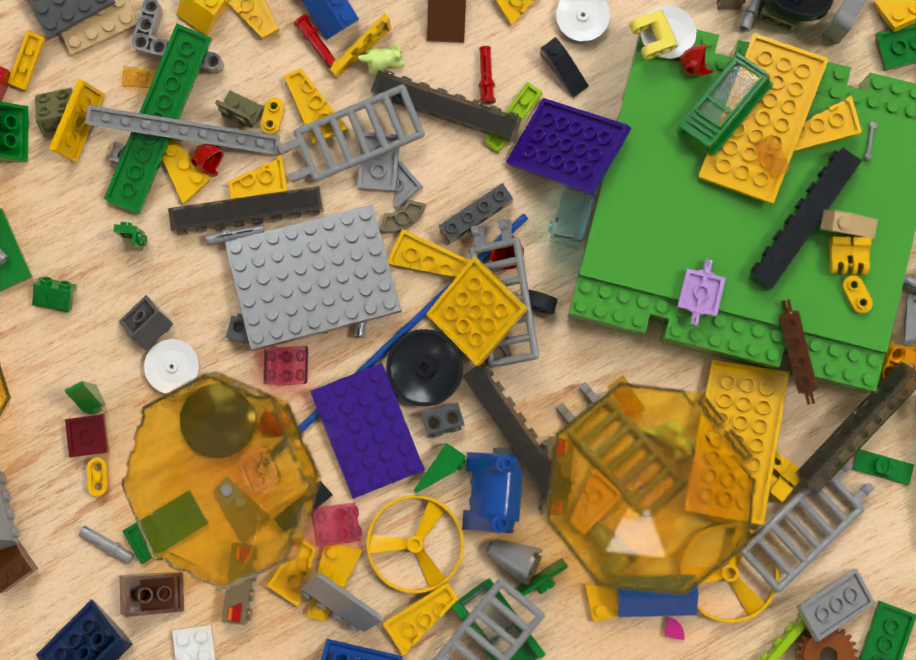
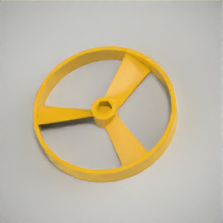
[367,495,464,593]
[680,524,779,623]

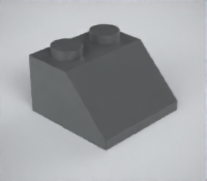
[119,295,173,351]

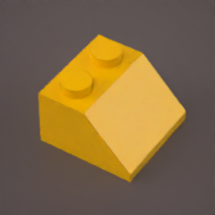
[176,0,229,36]

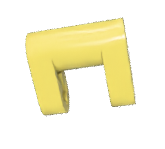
[629,10,678,60]

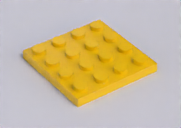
[426,257,529,366]

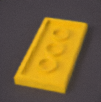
[49,79,105,163]

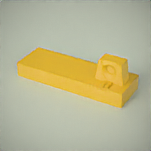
[7,30,46,90]

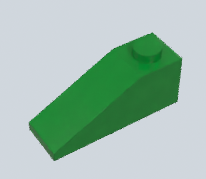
[65,381,106,415]
[413,443,467,493]

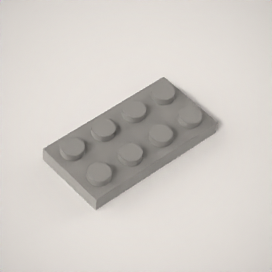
[796,568,875,642]

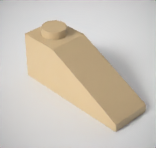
[820,210,878,239]

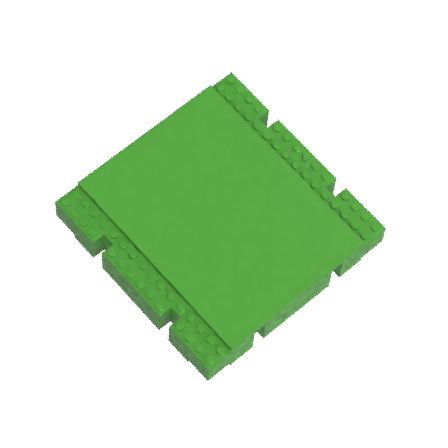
[567,29,916,394]

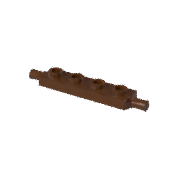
[779,299,818,405]

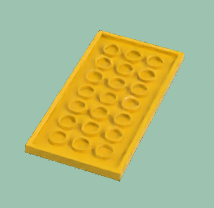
[698,33,829,205]
[685,359,790,526]

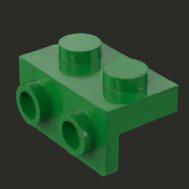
[113,222,147,251]
[32,277,76,312]

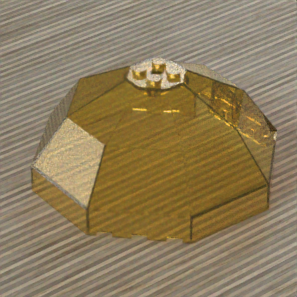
[121,371,321,592]
[544,382,756,596]

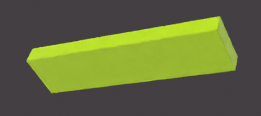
[484,82,543,154]

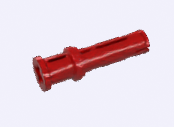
[293,14,336,68]
[478,46,496,105]

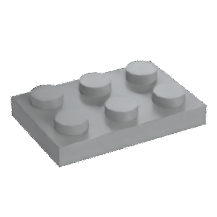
[358,132,400,192]

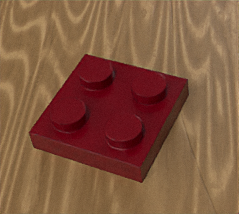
[65,414,109,458]

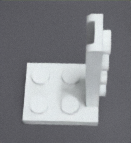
[172,624,217,660]

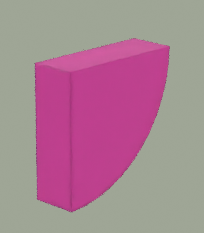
[664,616,685,640]

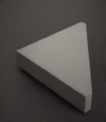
[394,160,423,209]

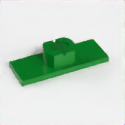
[852,449,914,485]
[515,558,568,596]

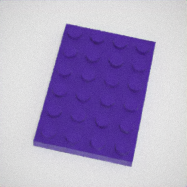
[506,98,632,196]
[310,363,425,499]

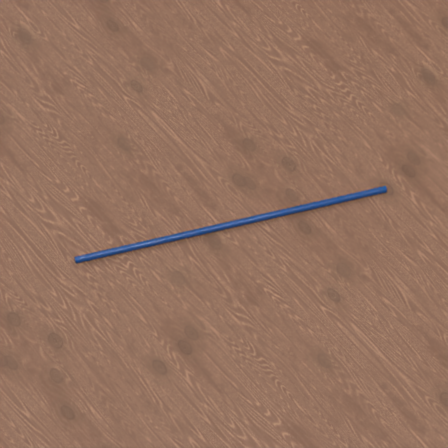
[260,213,528,468]

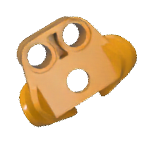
[880,340,916,398]

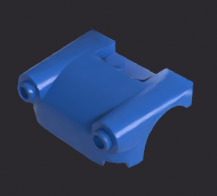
[462,452,523,534]

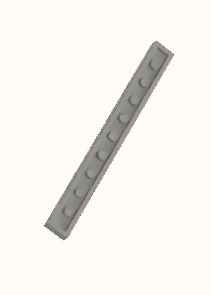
[85,105,280,155]

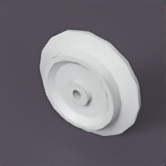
[556,0,610,42]
[640,5,697,59]
[144,339,200,394]

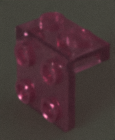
[263,346,308,386]
[311,502,362,547]

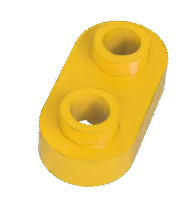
[261,97,285,135]
[842,275,872,314]
[87,458,109,496]

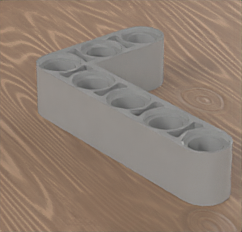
[132,0,224,74]
[823,0,867,44]

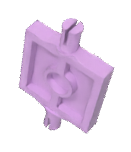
[677,259,726,326]

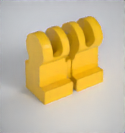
[828,236,872,275]
[769,452,806,503]

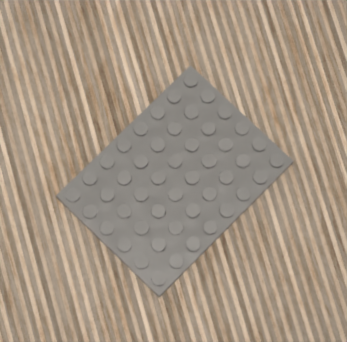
[225,204,402,351]

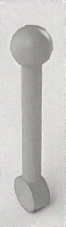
[864,121,878,161]

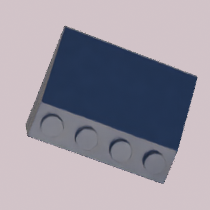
[36,599,133,660]

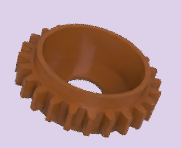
[794,628,859,660]

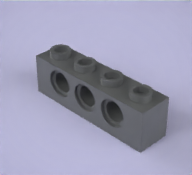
[439,183,513,244]

